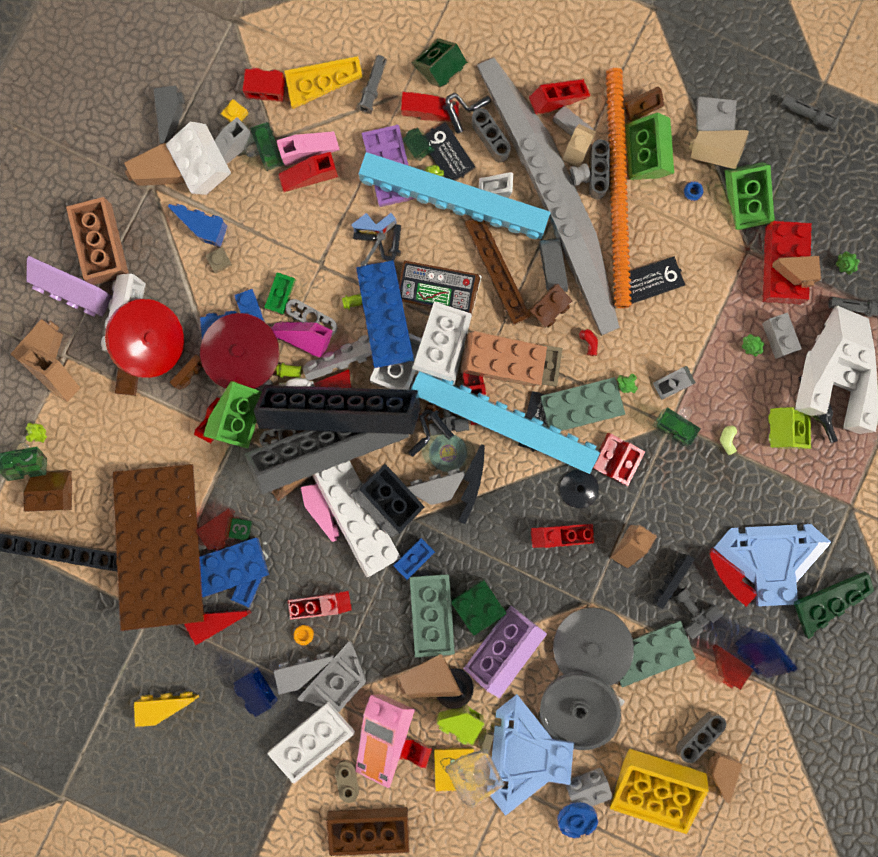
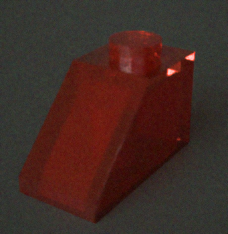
[196,508,235,551]
[713,644,754,690]

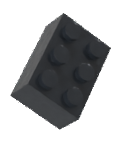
[351,463,425,537]

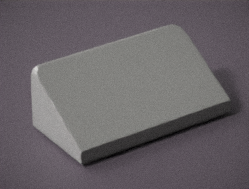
[553,106,594,136]

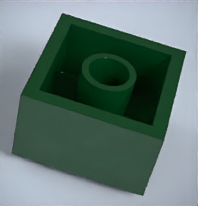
[451,579,507,636]

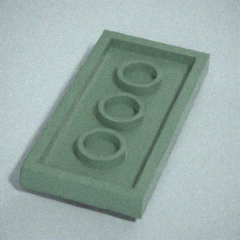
[540,377,625,431]
[410,574,455,657]
[619,620,696,688]

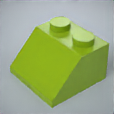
[768,407,811,449]

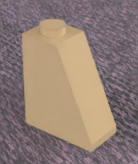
[689,130,749,169]

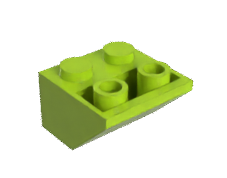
[437,705,485,745]

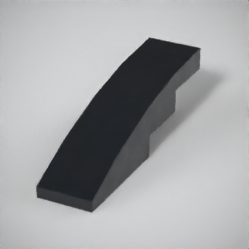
[458,444,485,524]

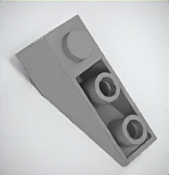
[215,117,255,164]
[274,652,335,694]

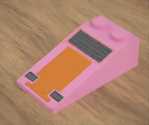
[356,695,415,788]

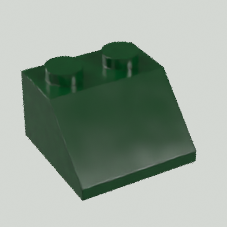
[411,38,468,87]

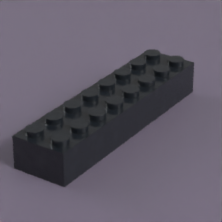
[254,385,420,435]

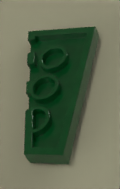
[794,571,874,639]

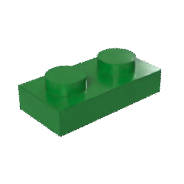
[264,272,296,315]

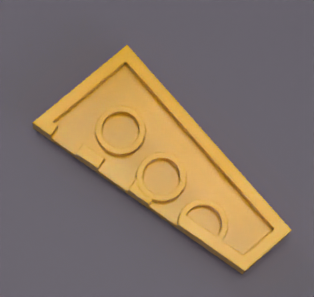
[285,56,362,109]

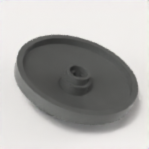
[553,607,634,686]
[540,672,621,750]

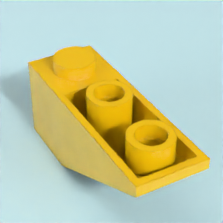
[134,691,199,727]

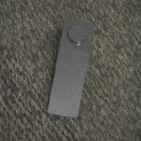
[153,85,185,144]

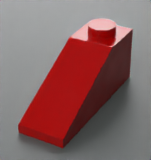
[528,79,591,114]
[184,609,251,645]

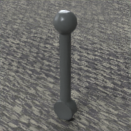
[361,232,386,266]

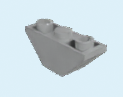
[407,468,465,505]

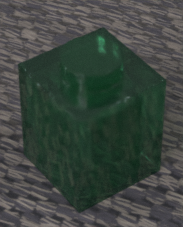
[403,127,435,161]

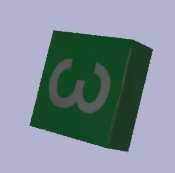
[229,518,253,541]

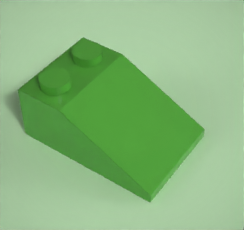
[725,162,775,230]
[203,382,262,449]

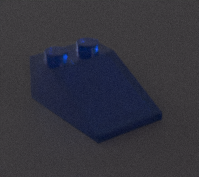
[734,629,799,678]

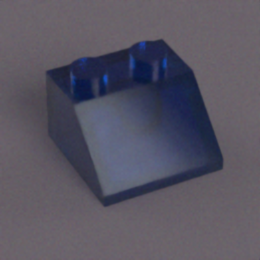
[233,667,278,717]

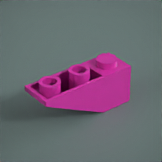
[271,322,333,358]

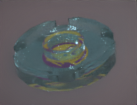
[429,434,467,472]

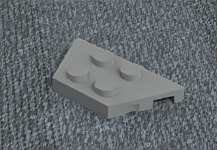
[297,640,366,712]

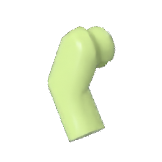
[720,425,737,456]

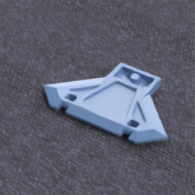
[714,524,831,606]
[488,694,574,816]

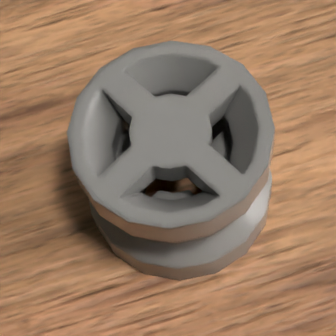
[570,163,591,186]

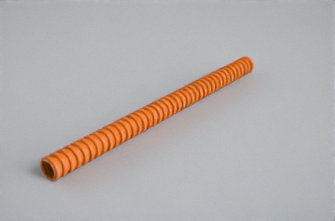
[606,67,632,309]

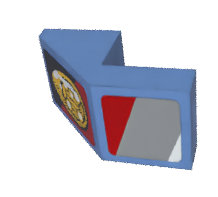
[351,213,397,235]

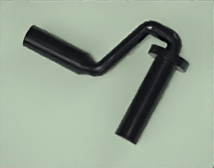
[443,93,491,134]
[353,224,401,261]
[408,409,454,457]

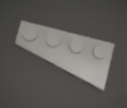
[302,335,372,381]

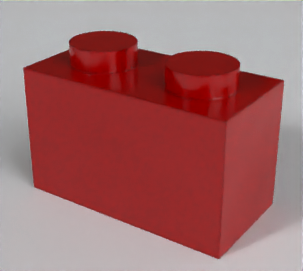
[242,67,286,102]

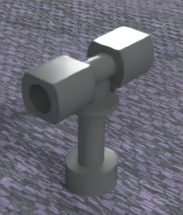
[429,408,469,436]
[673,587,724,639]

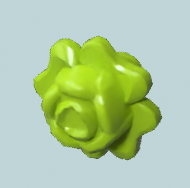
[425,165,444,176]
[25,423,47,443]

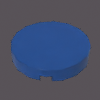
[557,802,598,838]

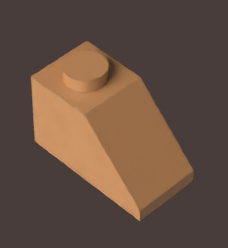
[773,256,821,288]
[707,751,743,803]

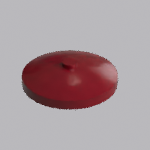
[200,313,280,389]

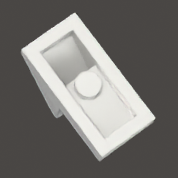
[479,172,513,198]

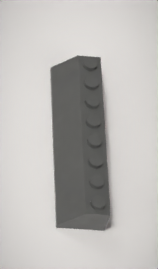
[244,431,409,494]

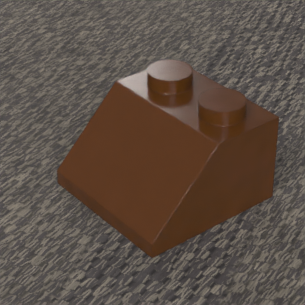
[23,471,72,512]

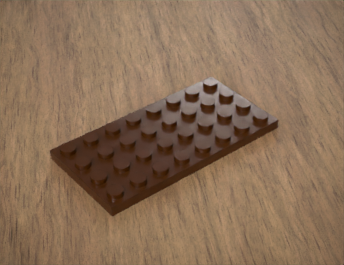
[113,464,204,631]

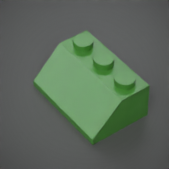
[625,112,674,180]

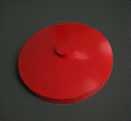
[105,299,184,378]

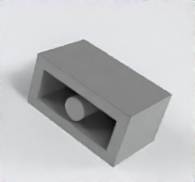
[762,312,802,359]

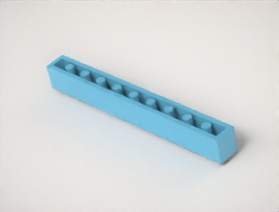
[359,152,550,239]
[411,371,600,474]

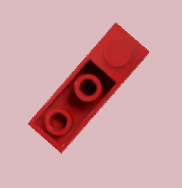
[279,151,338,192]
[531,524,594,548]
[287,591,352,620]

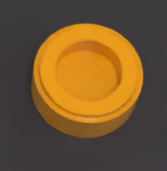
[294,625,314,645]

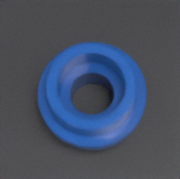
[684,181,703,201]

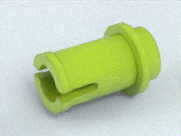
[342,294,363,310]
[277,363,302,378]

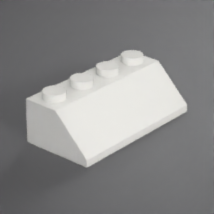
[101,274,146,354]

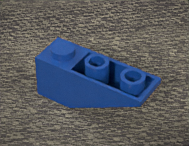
[168,204,228,247]

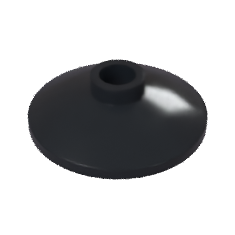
[560,470,599,508]
[436,668,474,709]

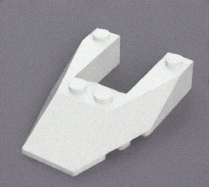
[795,306,878,434]

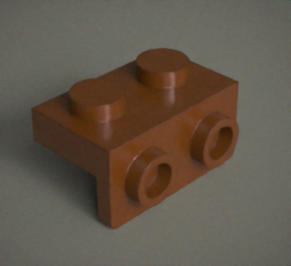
[528,284,573,328]

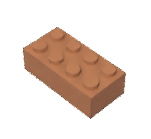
[66,197,129,285]
[460,331,547,387]

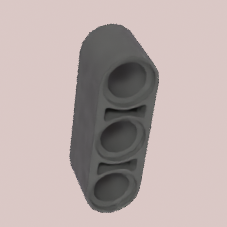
[472,108,510,162]
[589,139,610,199]
[539,238,568,292]
[676,711,727,763]

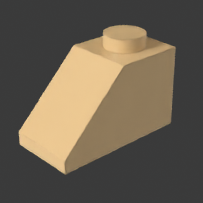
[562,124,596,167]

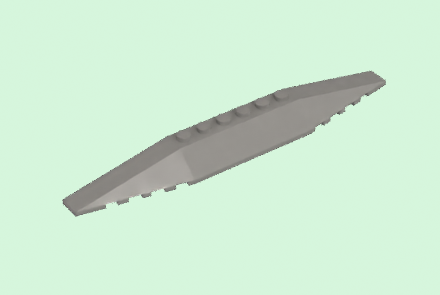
[477,58,619,336]

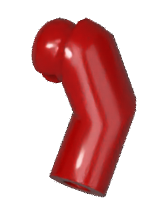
[579,329,598,356]

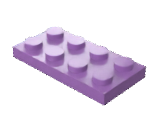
[362,124,416,207]

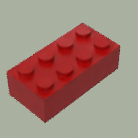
[763,221,812,304]

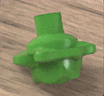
[836,251,860,275]
[742,334,764,357]
[617,374,638,393]

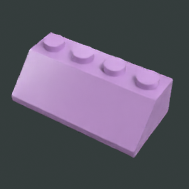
[27,256,112,317]
[463,605,547,698]

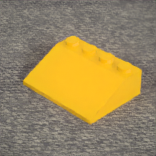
[610,748,709,834]

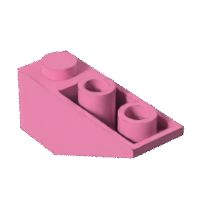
[276,132,340,166]
[301,484,339,541]

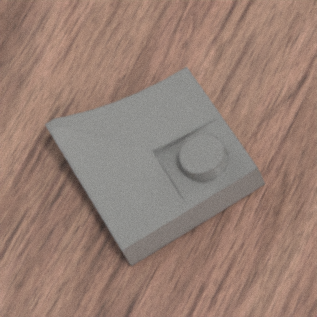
[696,97,737,132]

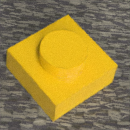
[221,99,249,122]

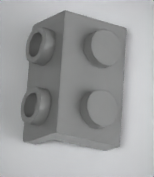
[565,768,613,806]

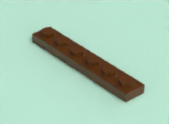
[464,219,531,326]

